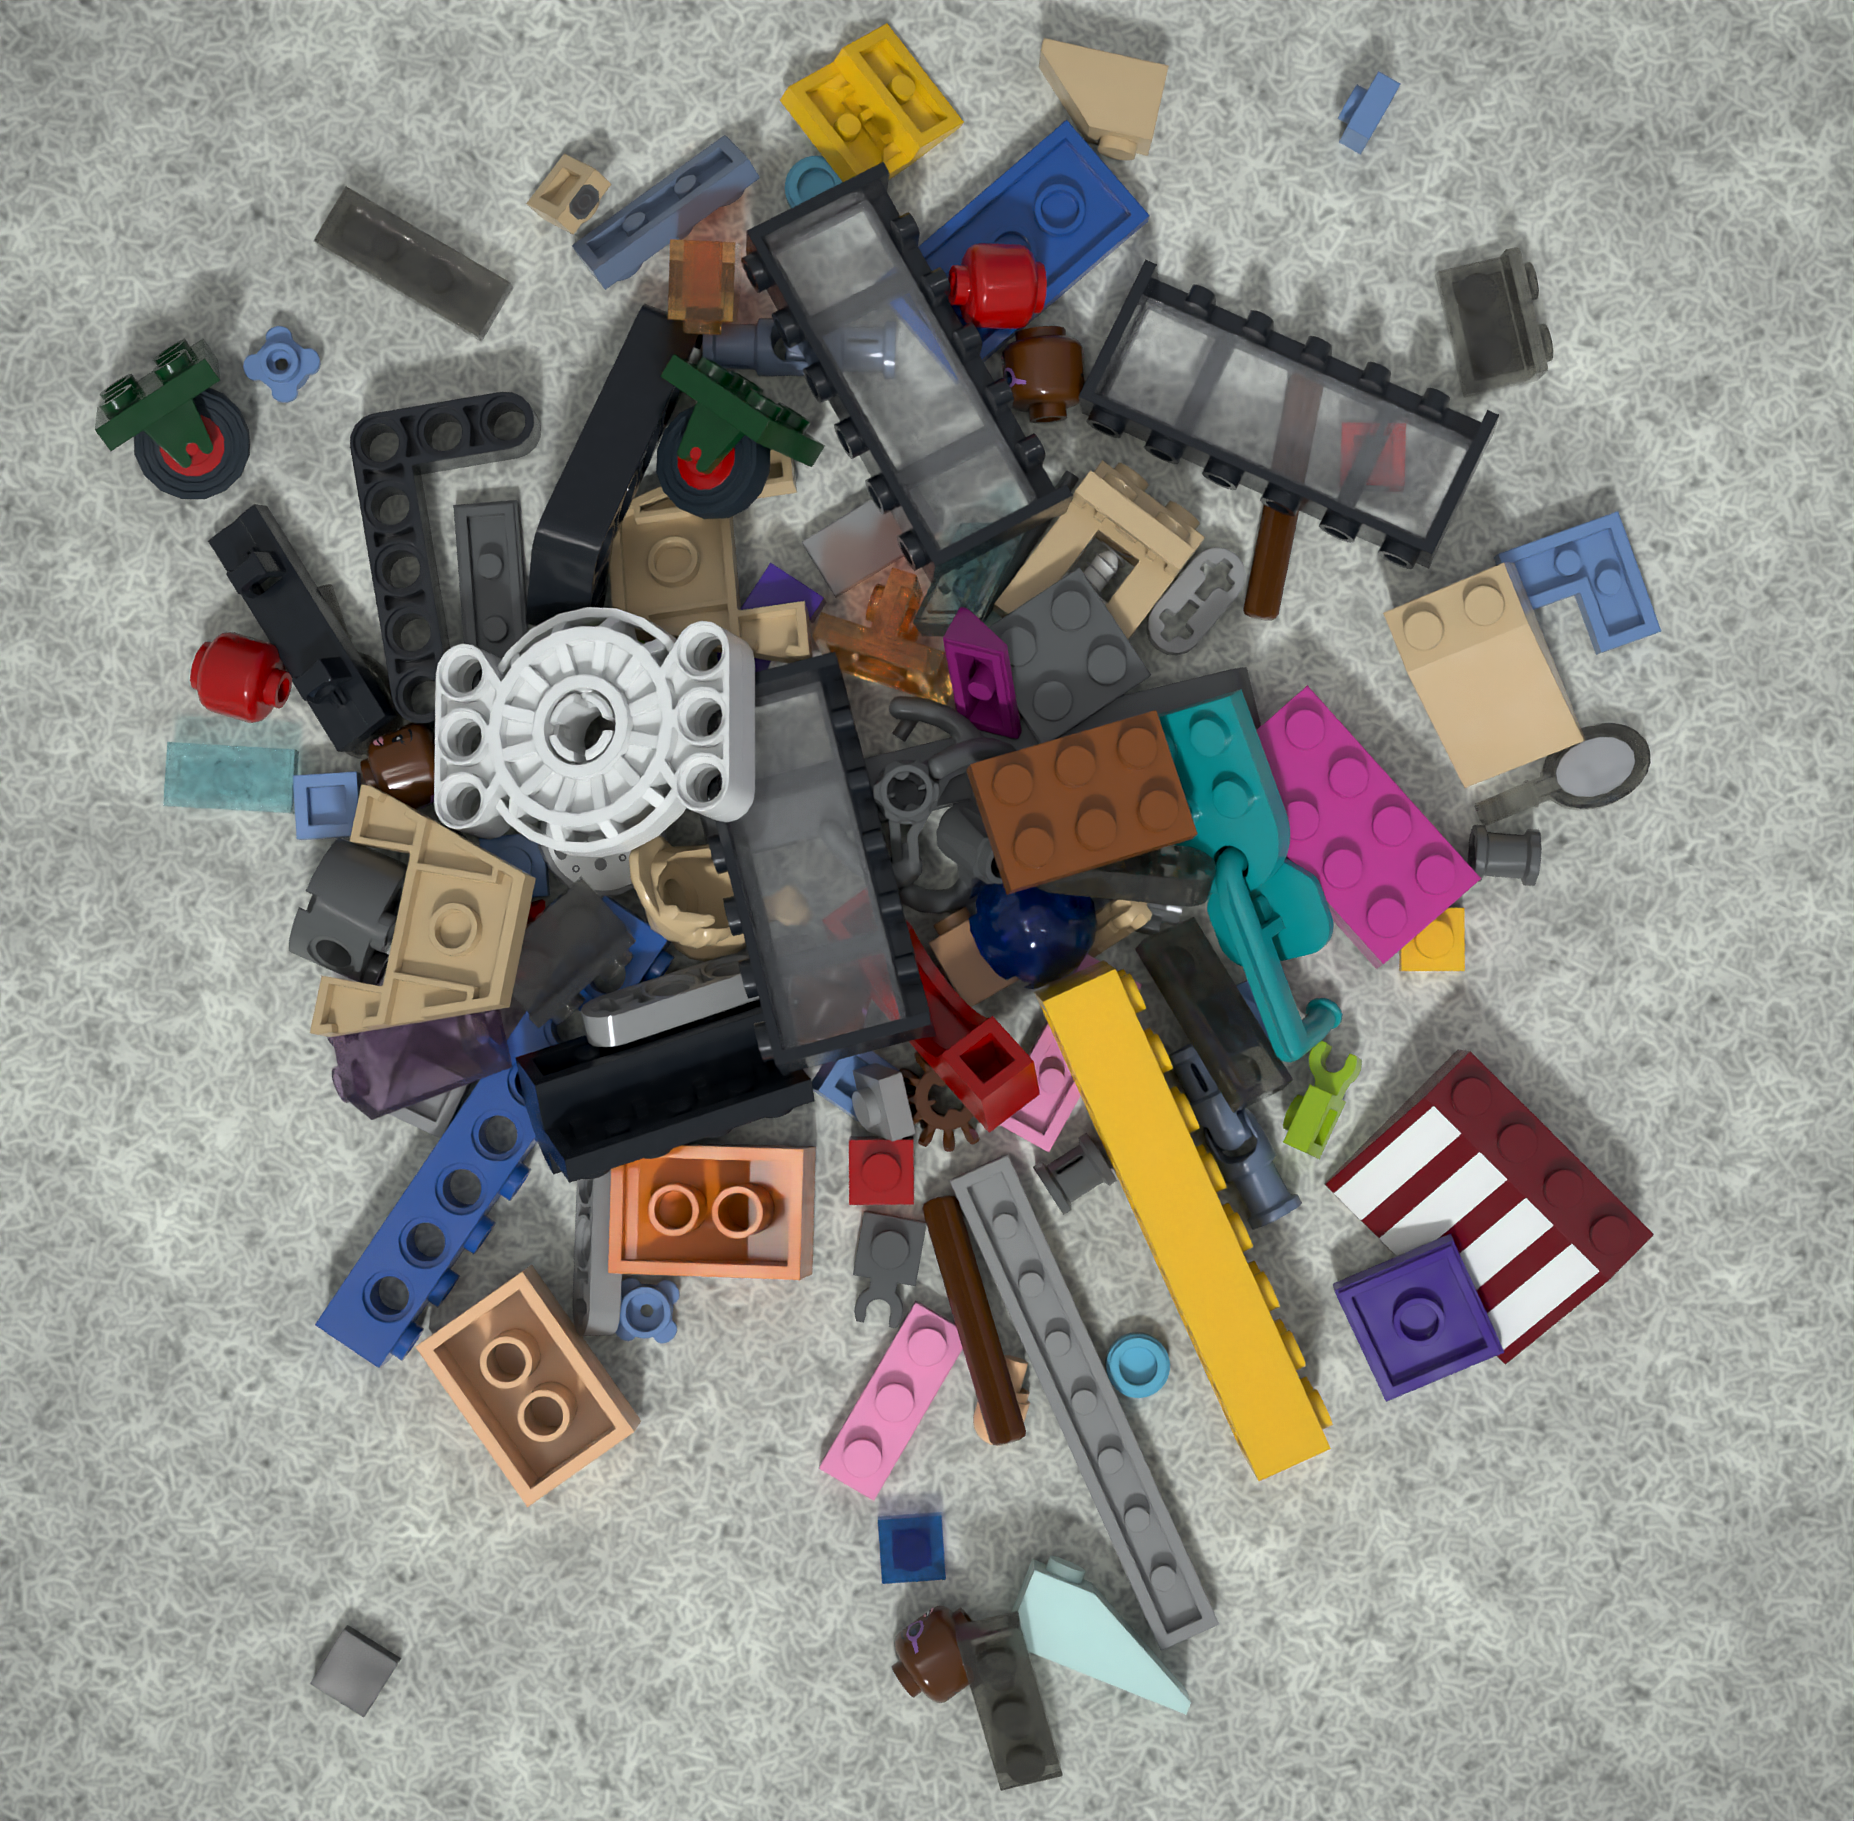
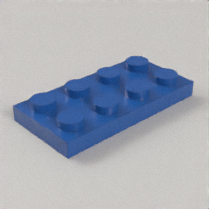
[874,120,1150,386]

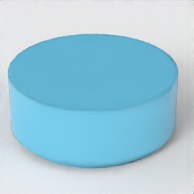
[785,156,842,209]
[1105,1332,1170,1398]

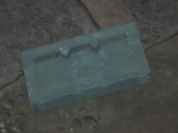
[912,523,1022,637]
[163,742,299,814]

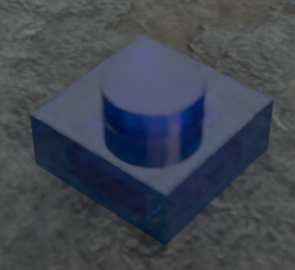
[878,1512,946,1584]

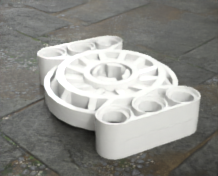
[434,607,755,858]

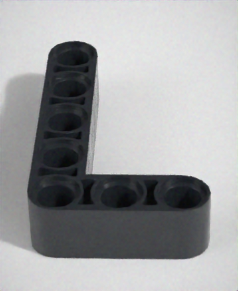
[526,303,704,627]
[350,392,541,728]

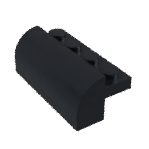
[515,999,815,1183]

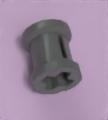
[1467,825,1542,886]
[1033,1133,1117,1215]

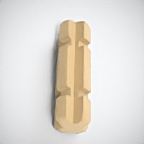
[1066,890,1152,959]

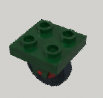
[95,339,250,499]
[656,354,825,519]

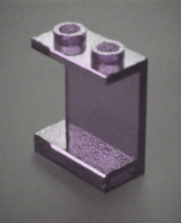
[327,1009,513,1120]

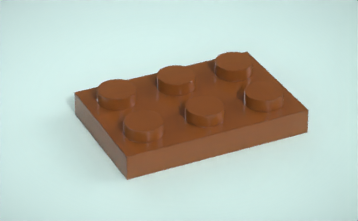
[966,710,1198,895]

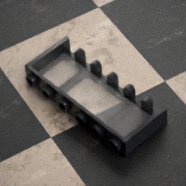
[741,162,1073,584]
[1079,259,1499,569]
[707,651,936,1076]

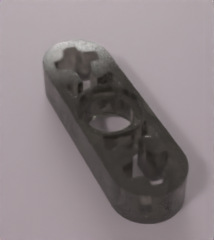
[1035,845,1216,907]

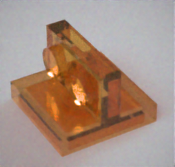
[812,567,953,705]

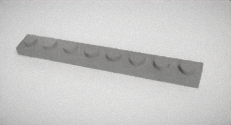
[950,1154,1219,1651]

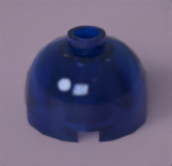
[969,874,1098,990]

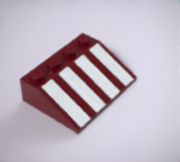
[1324,1049,1654,1365]

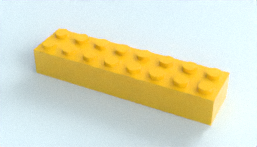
[1034,960,1333,1481]

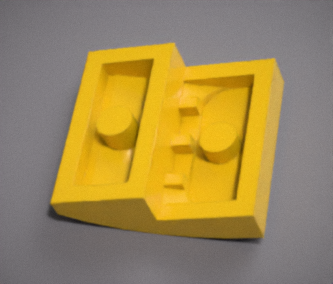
[780,23,964,182]

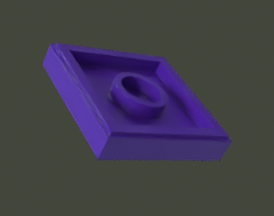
[1333,1234,1504,1402]

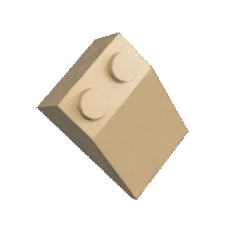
[1383,562,1585,788]

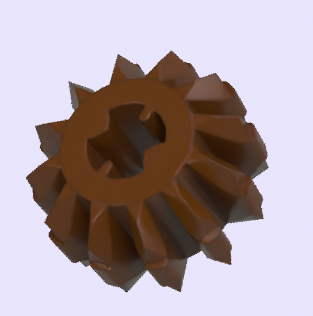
[899,1051,980,1152]

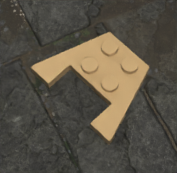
[610,450,813,663]
[310,784,536,1037]

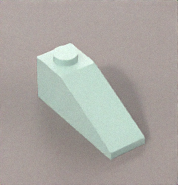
[1004,1556,1191,1715]

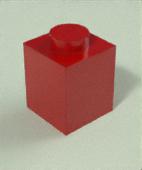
[849,1136,914,1205]

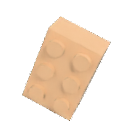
[416,1265,641,1507]

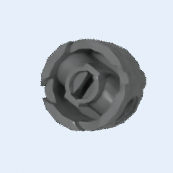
[289,837,408,986]

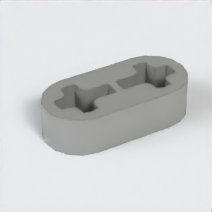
[1146,547,1246,656]

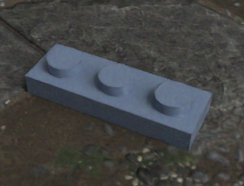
[572,135,760,290]

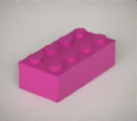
[1257,685,1481,969]

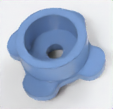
[243,326,321,403]
[615,1277,680,1343]

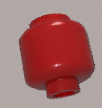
[948,243,1047,329]
[190,632,292,723]

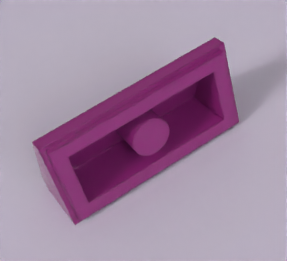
[943,607,1022,739]

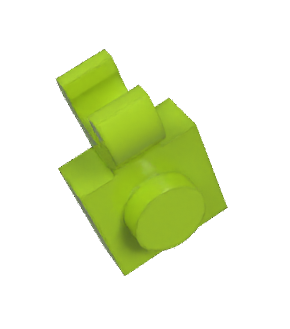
[1283,1041,1362,1160]

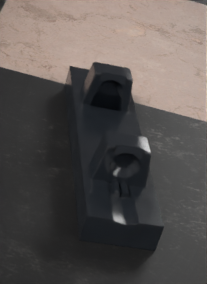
[208,504,397,752]

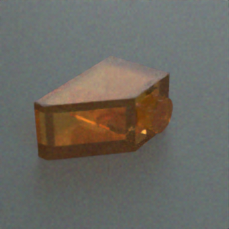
[668,239,744,335]

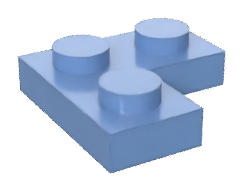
[1494,511,1661,655]

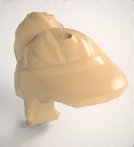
[629,835,813,962]

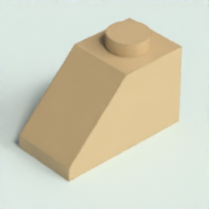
[1039,38,1169,161]

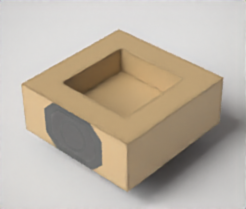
[526,154,611,235]

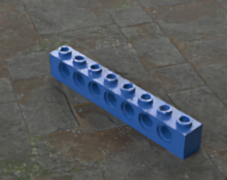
[315,896,675,1368]

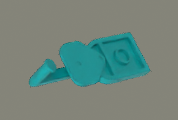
[1158,689,1343,1062]

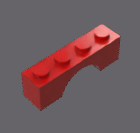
[822,888,1040,1133]

